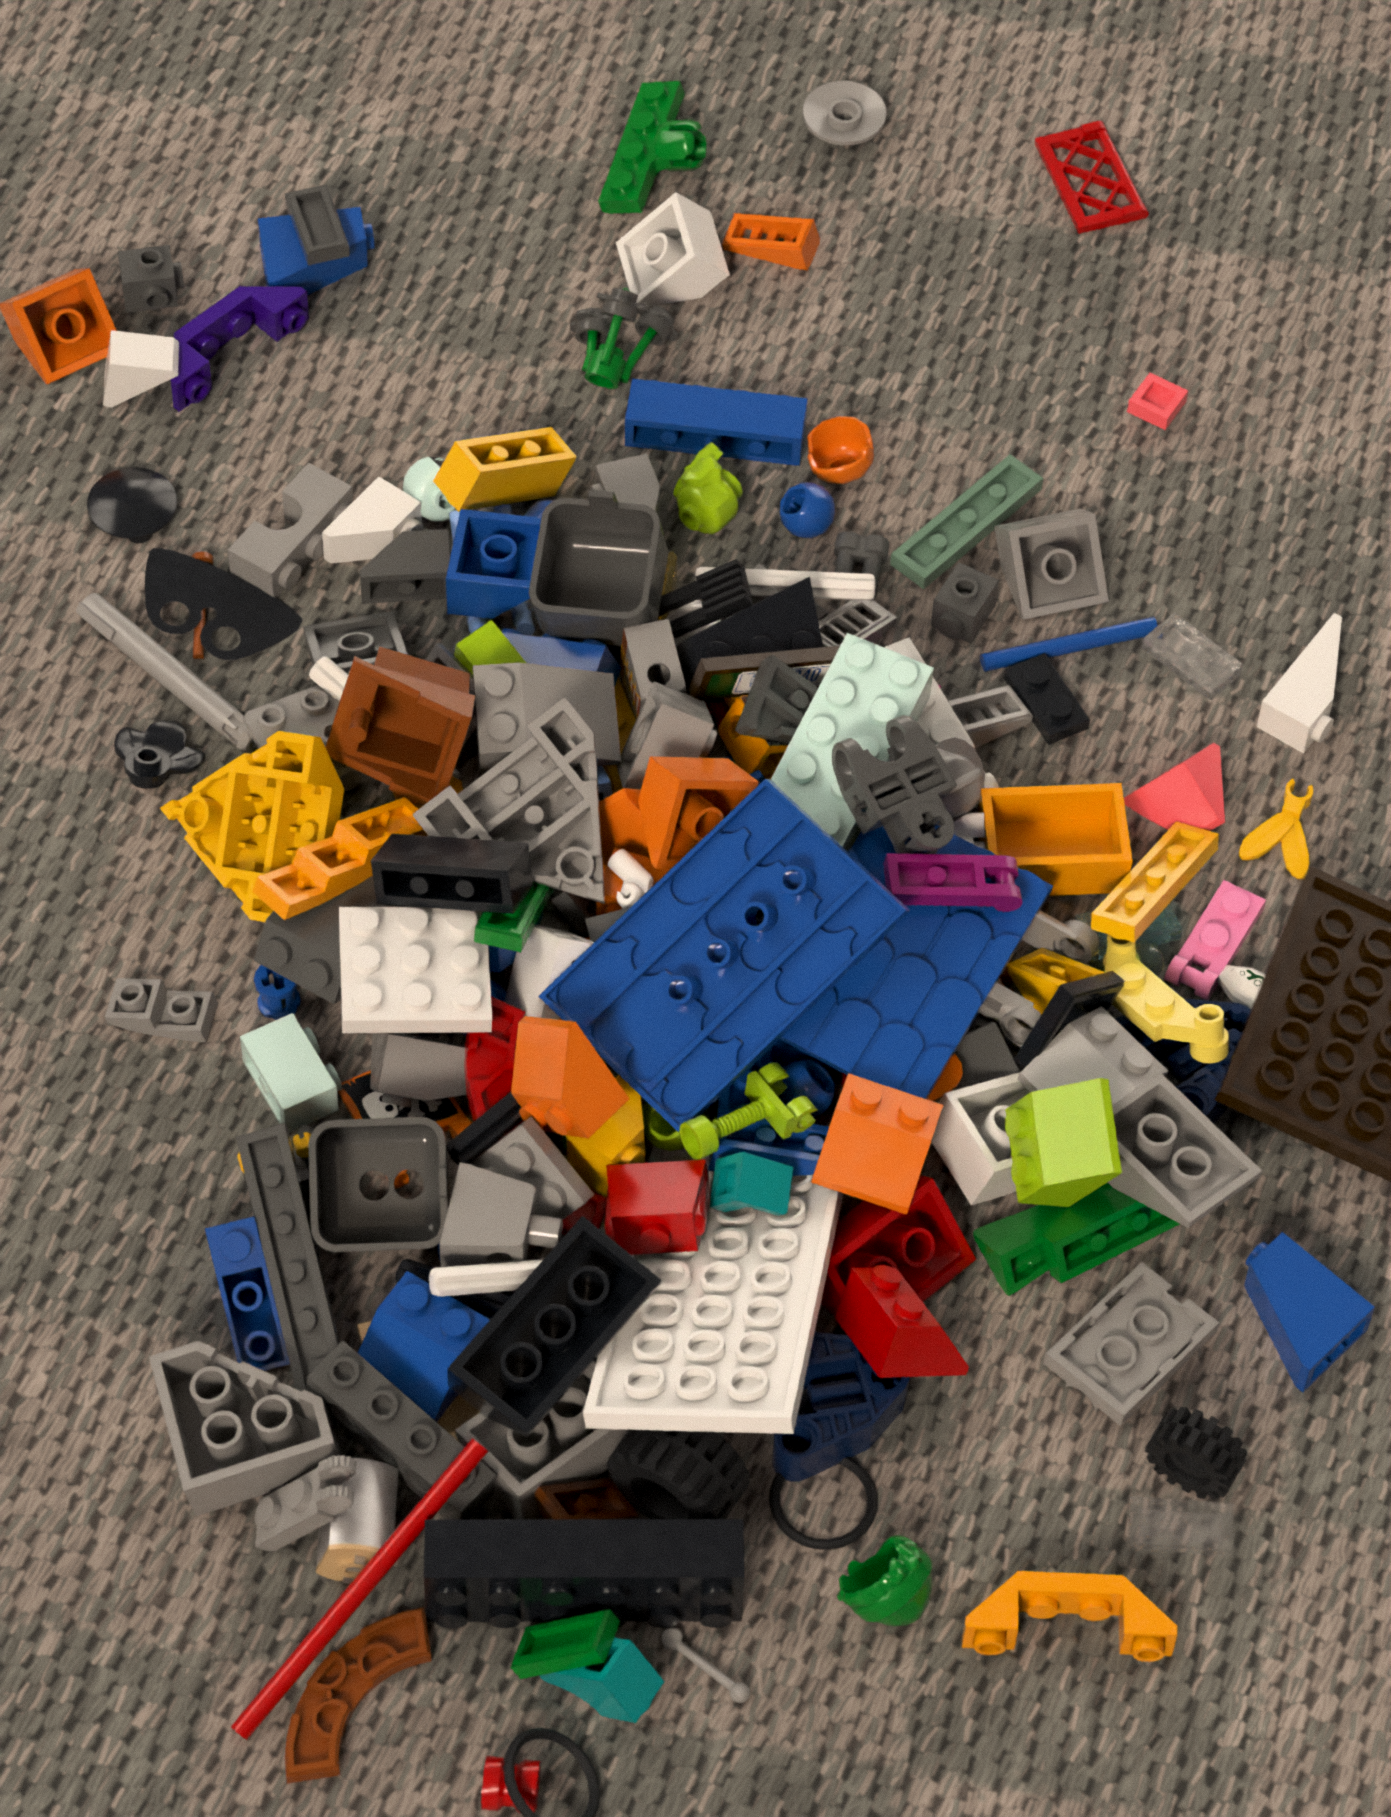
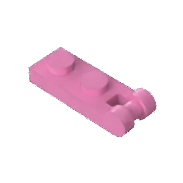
[1164,880,1266,1000]

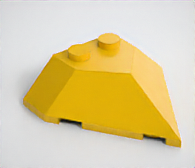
[160,731,344,922]

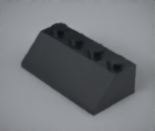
[447,1216,662,1437]

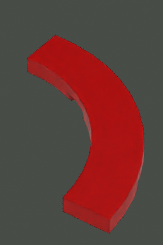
[464,996,607,1235]

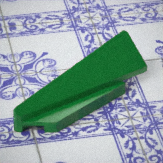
[973,1182,1180,1296]

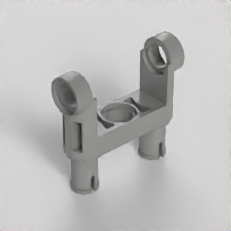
[979,910,1100,1047]

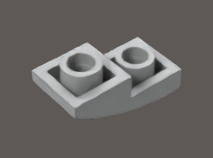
[105,978,218,1042]

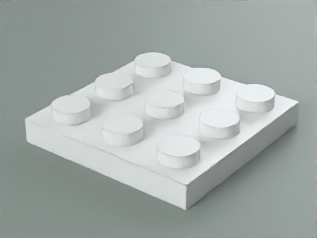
[339,907,492,1033]

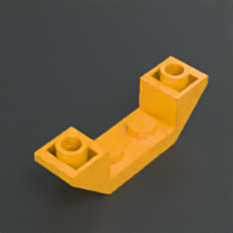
[962,1571,1177,1662]

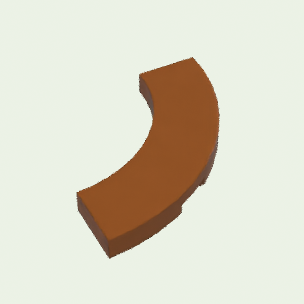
[285,1607,431,1784]

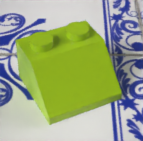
[1005,1078,1122,1207]

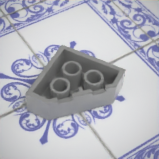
[149,1341,342,1516]

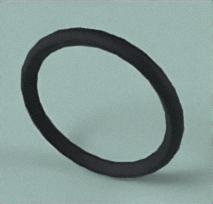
[769,1457,878,1550]
[503,1727,600,1817]

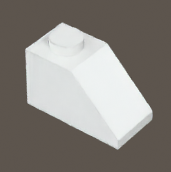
[322,477,423,563]

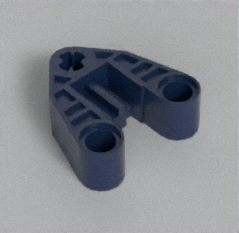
[1115,999,1250,1124]
[772,1332,909,1482]

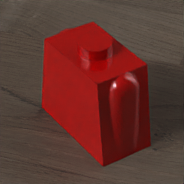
[604,1159,711,1255]

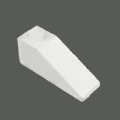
[1257,613,1342,754]

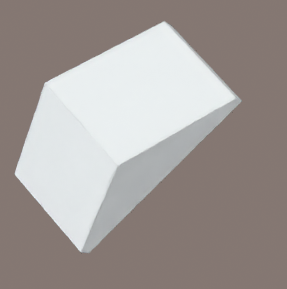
[103,330,179,408]

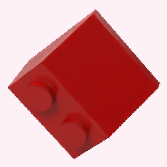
[835,1265,969,1378]

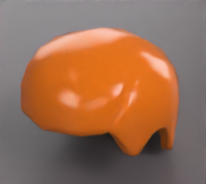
[807,416,874,484]

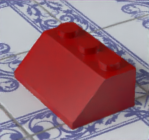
[821,1175,976,1317]

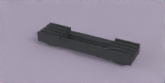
[607,559,753,663]

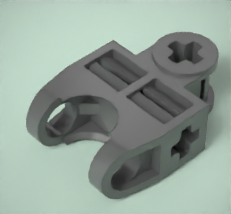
[832,715,957,854]

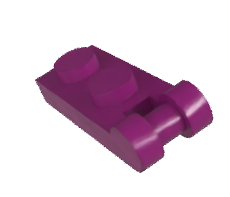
[883,853,1022,912]

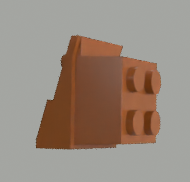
[325,646,475,806]

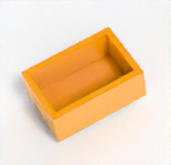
[978,783,1133,896]

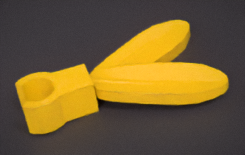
[1238,779,1314,879]

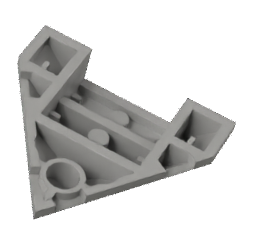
[412,697,605,904]

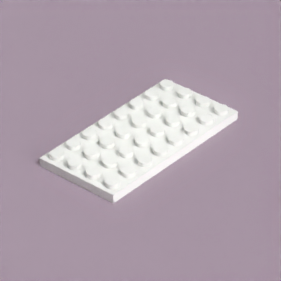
[583,1145,844,1434]

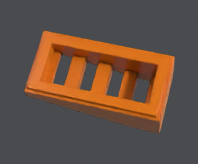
[722,213,820,271]

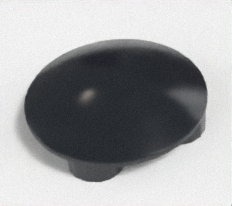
[87,467,177,543]

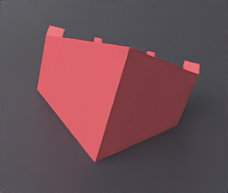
[1124,743,1225,831]

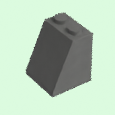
[254,876,411,1004]

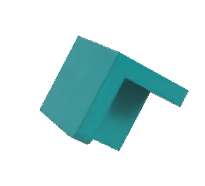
[709,1152,793,1216]

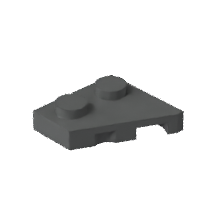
[735,655,818,743]

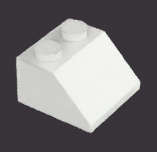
[616,192,730,306]

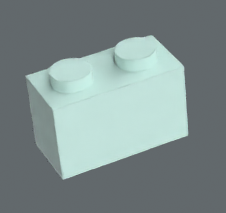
[240,1013,342,1133]

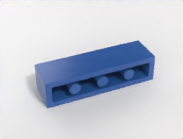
[625,379,808,466]

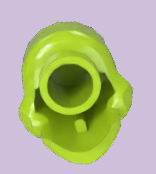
[673,442,743,534]

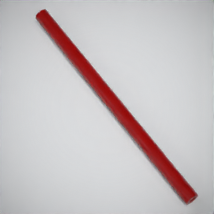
[231,1438,488,1740]

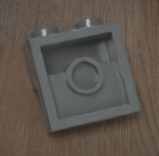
[303,611,408,685]

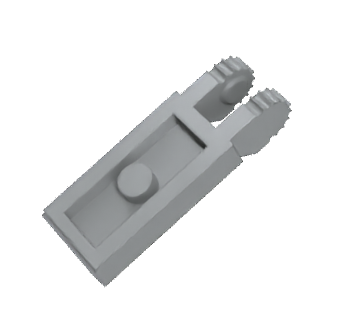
[255,1455,356,1551]

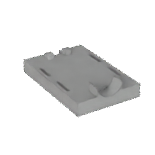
[1043,1262,1219,1426]

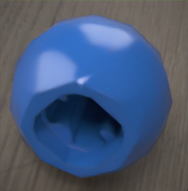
[780,482,835,539]
[778,1059,835,1118]

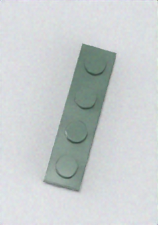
[890,454,1043,590]

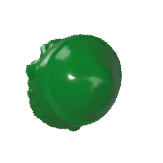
[836,1535,933,1626]

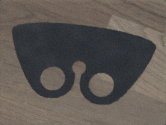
[145,548,303,661]

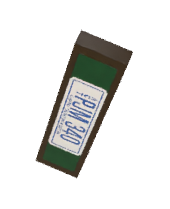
[688,645,841,700]

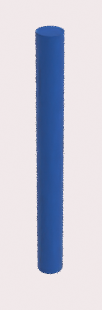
[980,617,1158,672]

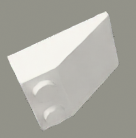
[931,1072,1030,1206]

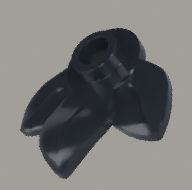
[114,720,205,789]

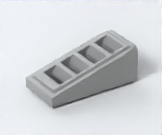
[818,600,897,647]
[948,685,1033,749]

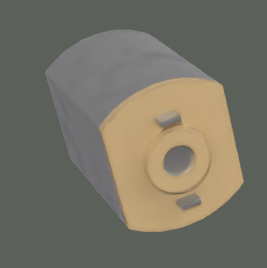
[316,1458,398,1584]

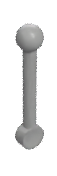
[662,1628,751,1703]

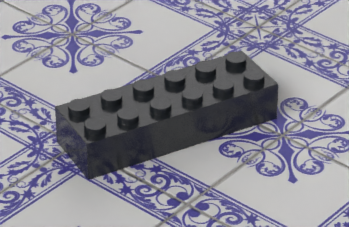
[424,1519,745,1628]

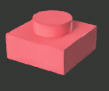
[1127,373,1188,430]

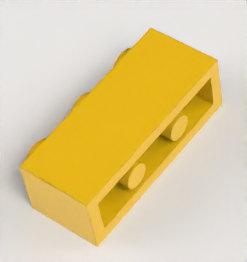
[433,427,577,512]

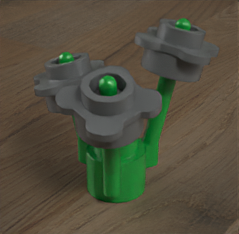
[570,287,679,389]

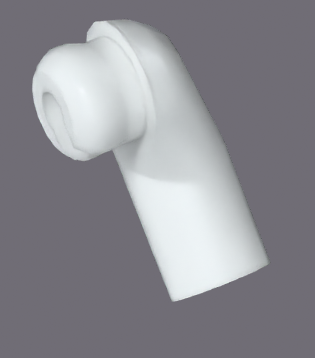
[608,849,654,909]

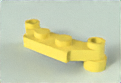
[1103,935,1229,1064]

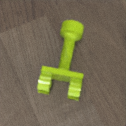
[680,1062,818,1160]

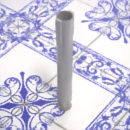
[76,593,257,752]

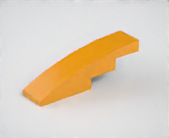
[253,797,428,920]

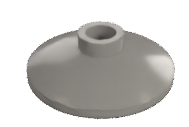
[803,81,887,145]

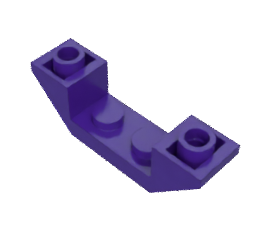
[171,286,309,412]

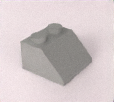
[994,509,1109,620]
[616,681,717,790]
[1017,1006,1168,1105]

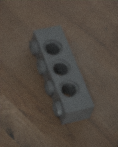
[306,1340,497,1520]

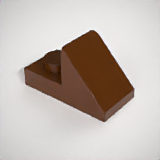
[534,1478,638,1519]

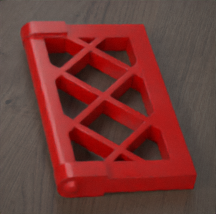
[1034,121,1149,234]

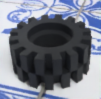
[1145,1407,1247,1500]

